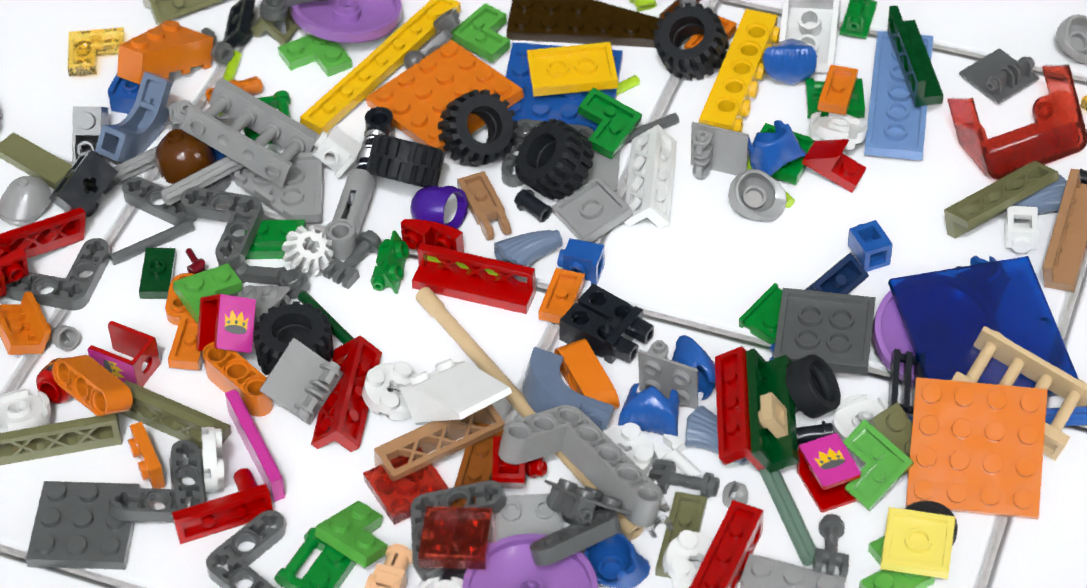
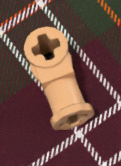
[365,543,413,588]

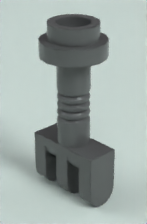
[201,27,233,64]
[323,230,381,289]
[648,459,720,499]
[813,514,849,578]

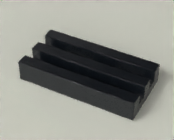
[888,349,925,414]

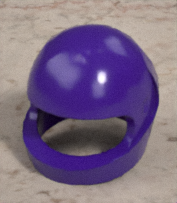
[410,186,468,229]

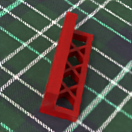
[0,207,86,259]
[412,243,536,315]
[311,335,382,452]
[715,346,765,470]
[689,500,764,588]

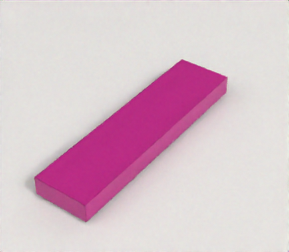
[225,389,285,502]

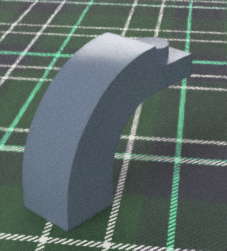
[95,71,173,162]
[522,346,614,431]

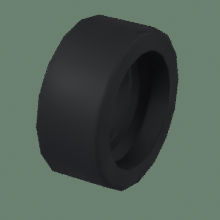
[785,354,841,418]

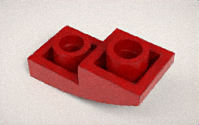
[400,219,464,252]
[0,248,29,297]

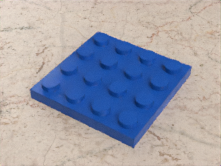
[505,42,623,131]

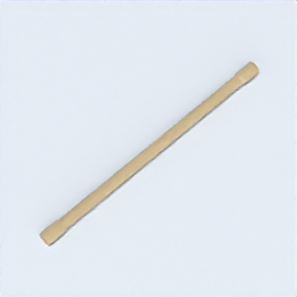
[415,287,644,540]

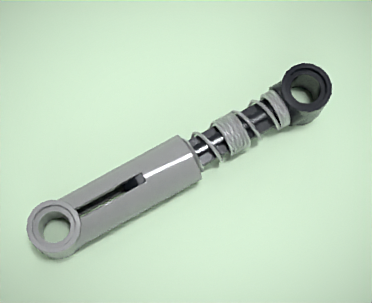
[325,107,395,260]

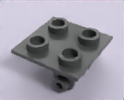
[959,48,1040,104]
[544,478,632,524]

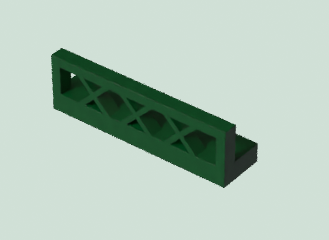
[887,5,944,107]
[746,348,799,473]

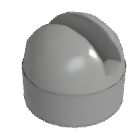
[52,325,79,351]
[722,481,748,508]

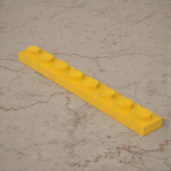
[300,0,461,134]

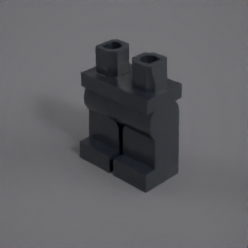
[559,283,654,365]

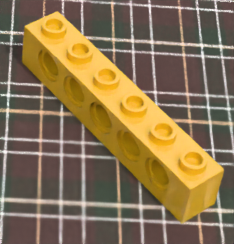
[699,9,781,133]

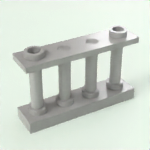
[182,78,320,188]

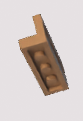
[1042,168,1087,292]
[374,404,505,482]

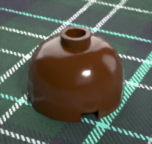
[155,129,215,184]

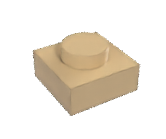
[758,392,788,438]

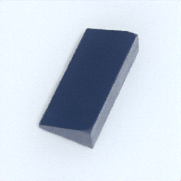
[804,252,869,294]

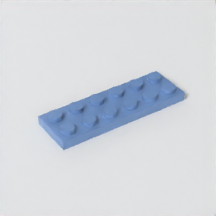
[864,31,934,160]

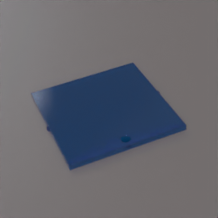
[888,256,1079,397]

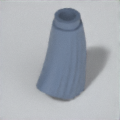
[1005,174,1067,220]
[494,230,563,267]
[685,405,748,465]

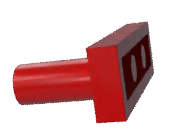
[171,468,273,544]

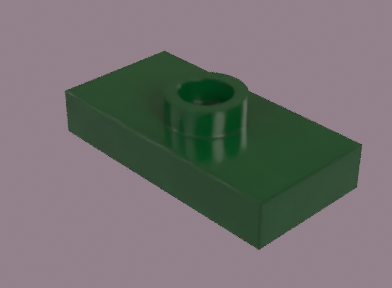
[139,248,177,299]

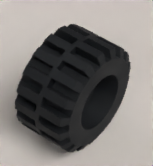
[653,3,729,81]
[438,89,518,167]
[515,119,594,200]
[366,134,446,188]
[253,301,334,375]

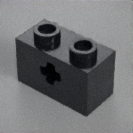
[48,150,119,218]

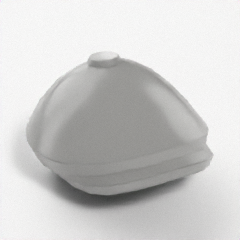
[1056,14,1087,64]
[728,169,787,221]
[0,176,51,227]

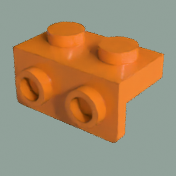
[0,291,52,355]

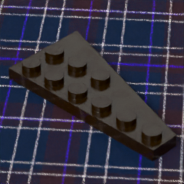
[506,0,664,48]

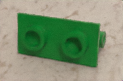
[840,0,878,39]
[370,230,409,294]

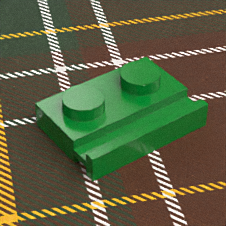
[244,219,306,260]
[739,283,782,345]

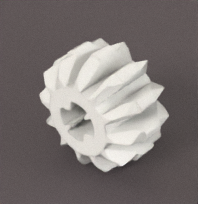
[282,225,334,276]

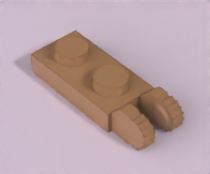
[457,171,511,241]

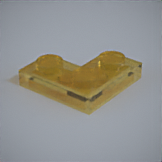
[67,27,125,77]

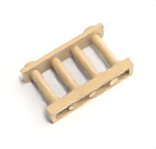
[952,326,1087,461]

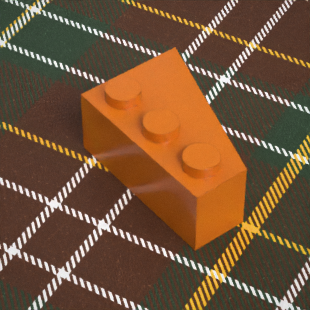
[117,20,214,84]

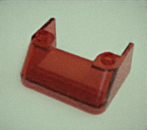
[947,64,1087,180]

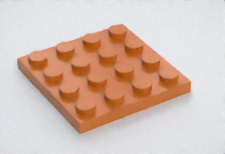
[365,40,524,152]
[906,377,1047,520]

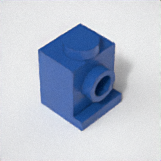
[107,73,140,114]
[848,220,893,272]
[557,238,605,285]

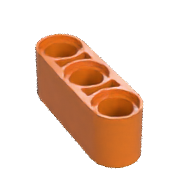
[554,339,620,410]
[203,342,274,417]
[52,354,133,416]

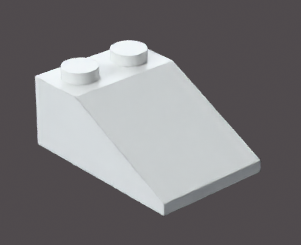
[779,0,841,74]
[400,358,512,422]

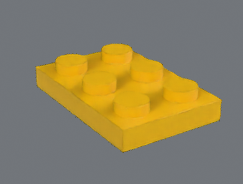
[527,42,618,97]

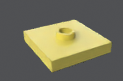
[880,507,956,579]

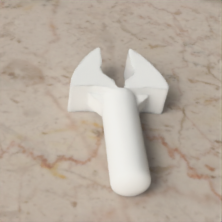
[653,434,702,477]

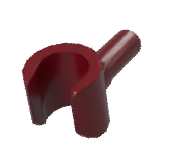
[185,248,206,274]

